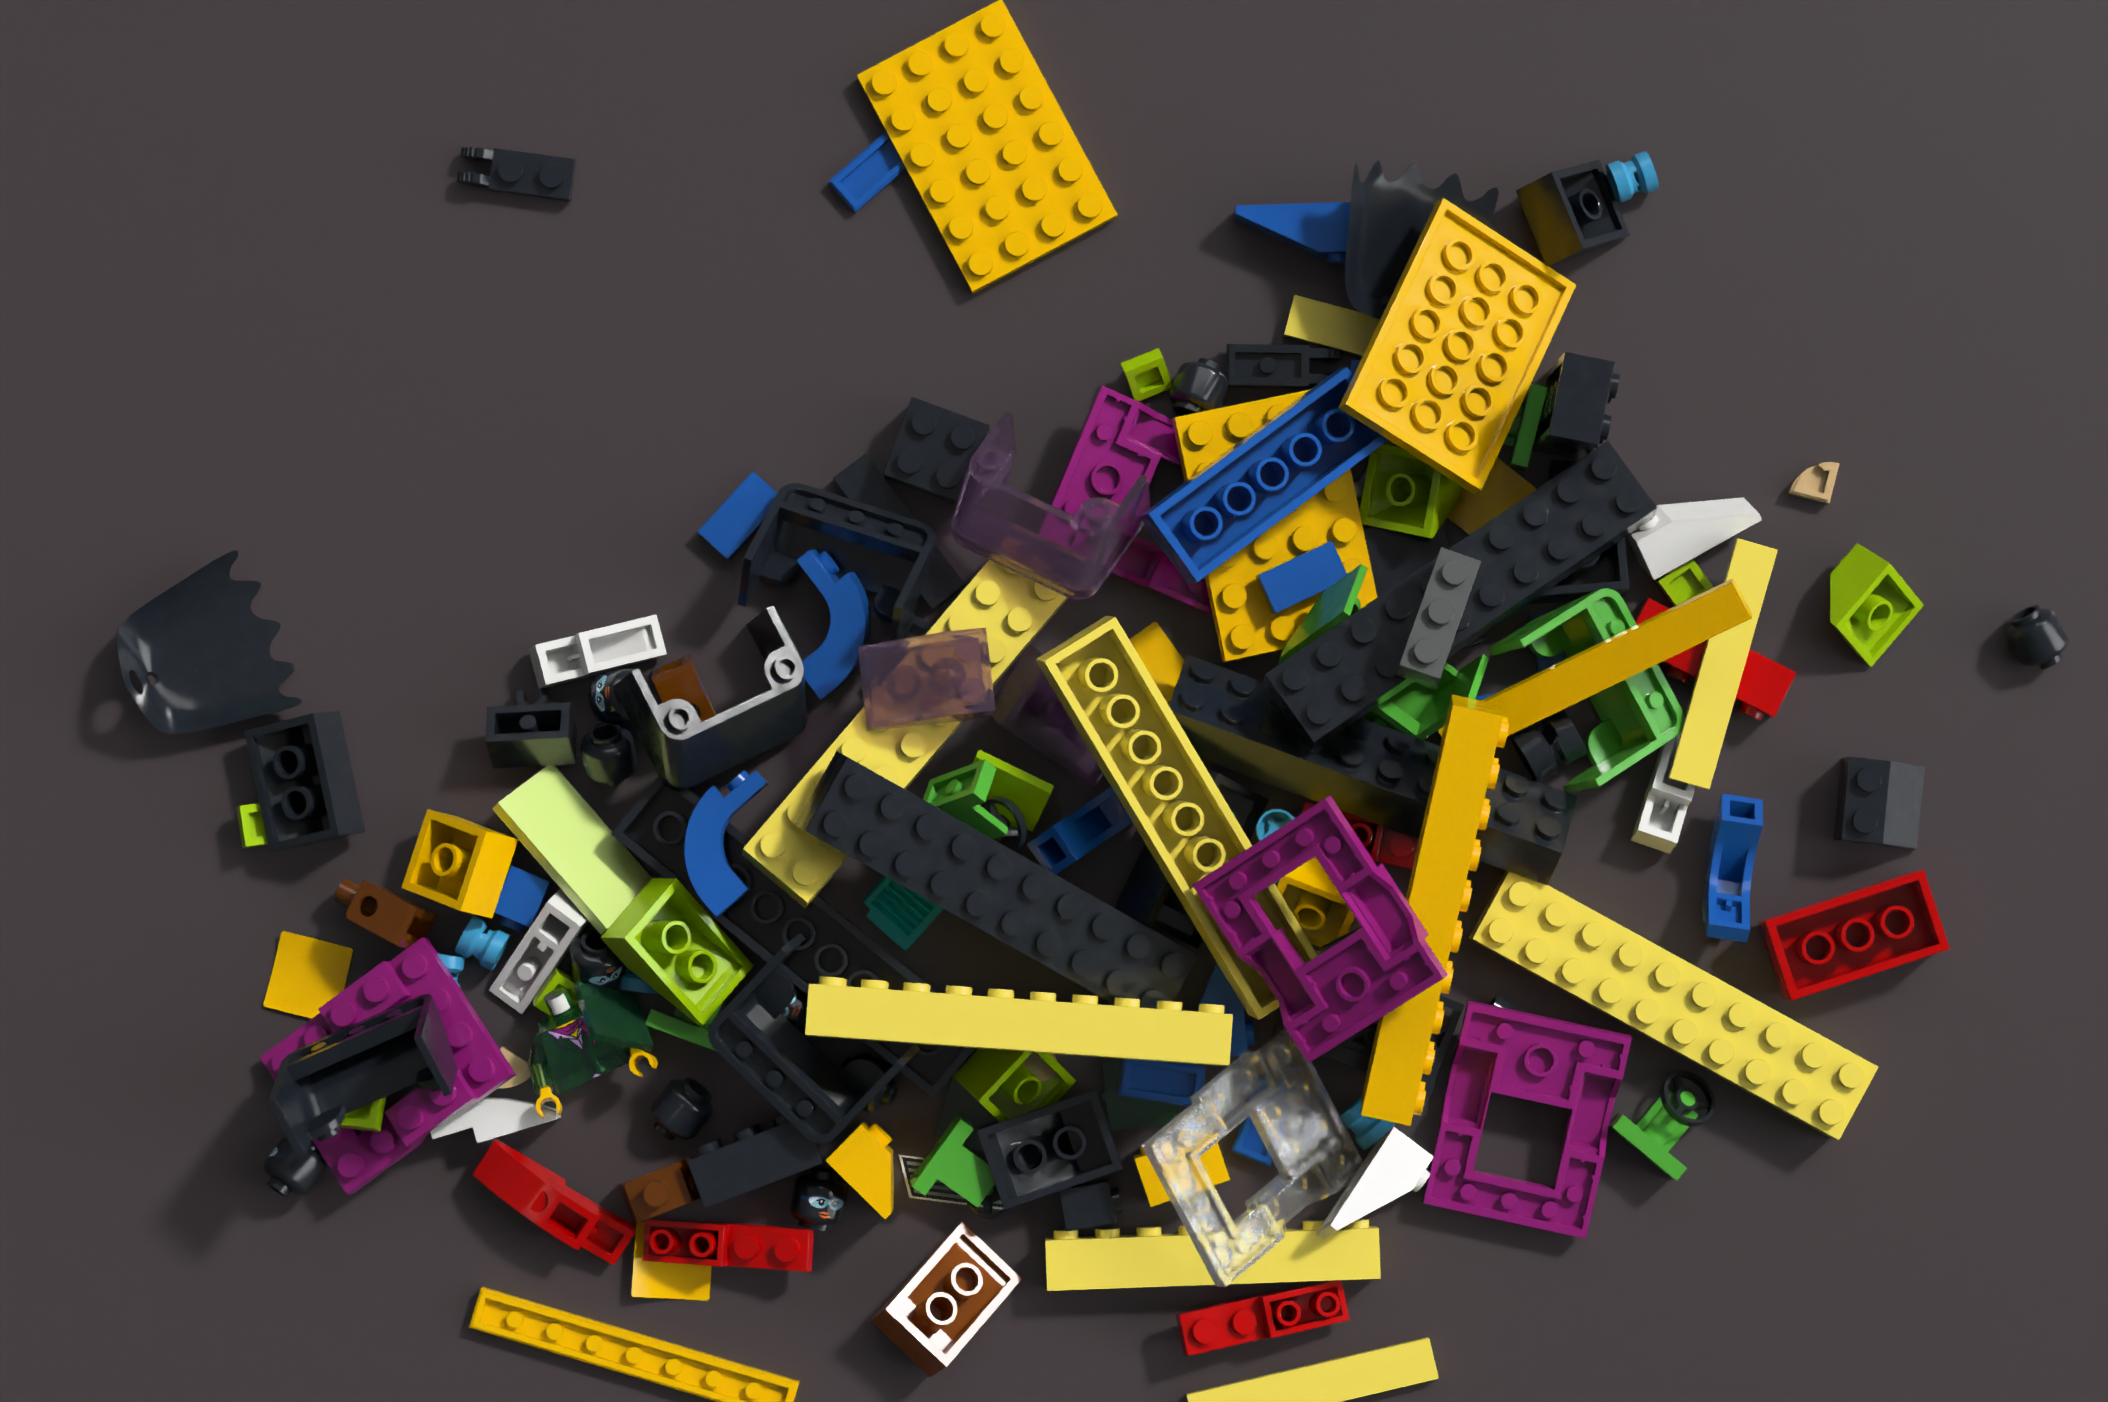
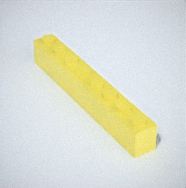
[1045,1219,1381,1291]

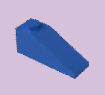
[1234,202,1351,264]

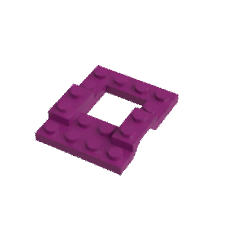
[1035,386,1213,616]
[1192,795,1448,1063]
[260,938,516,1194]
[1423,1000,1632,1239]

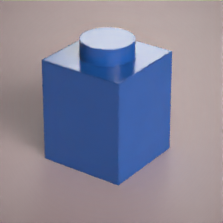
[494,866,554,932]

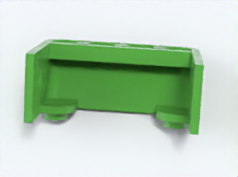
[1279,564,1489,740]
[1488,588,1684,793]

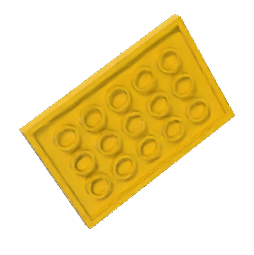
[857,0,1118,294]
[1338,198,1576,494]
[1171,389,1377,662]

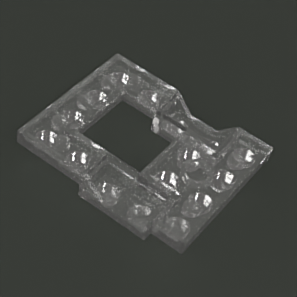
[1142,1029,1363,1287]

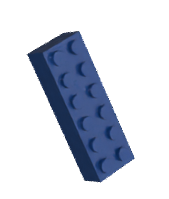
[1139,367,1388,584]

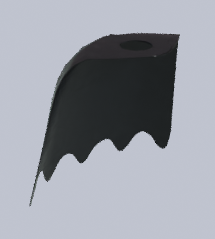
[1345,160,1499,319]
[116,550,302,734]

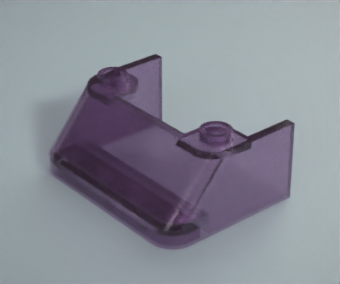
[951,411,1150,600]

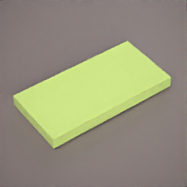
[492,765,652,934]

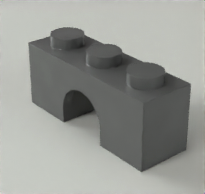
[1396,547,1481,689]

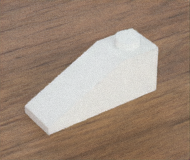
[1627,497,1762,580]
[489,888,589,1014]
[1316,1127,1434,1238]

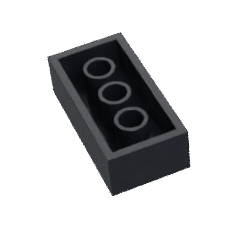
[1532,352,1620,460]

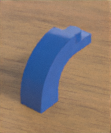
[796,549,871,700]
[684,770,769,917]
[1027,787,1133,875]
[1702,793,1763,943]

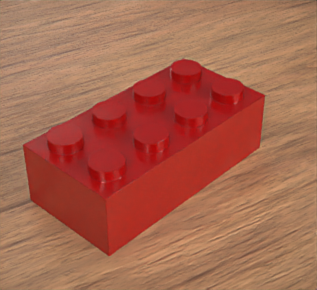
[1758,869,1950,1001]

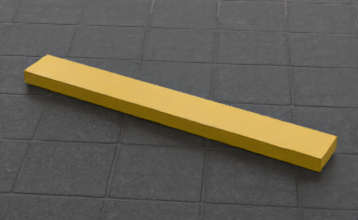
[1438,578,1752,737]
[469,1287,800,1402]

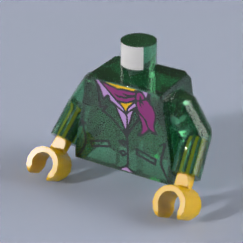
[528,987,658,1120]

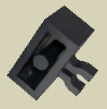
[485,688,577,768]

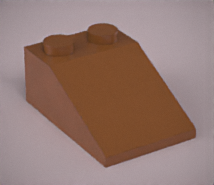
[870,1222,1022,1377]

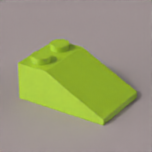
[600,878,754,1026]

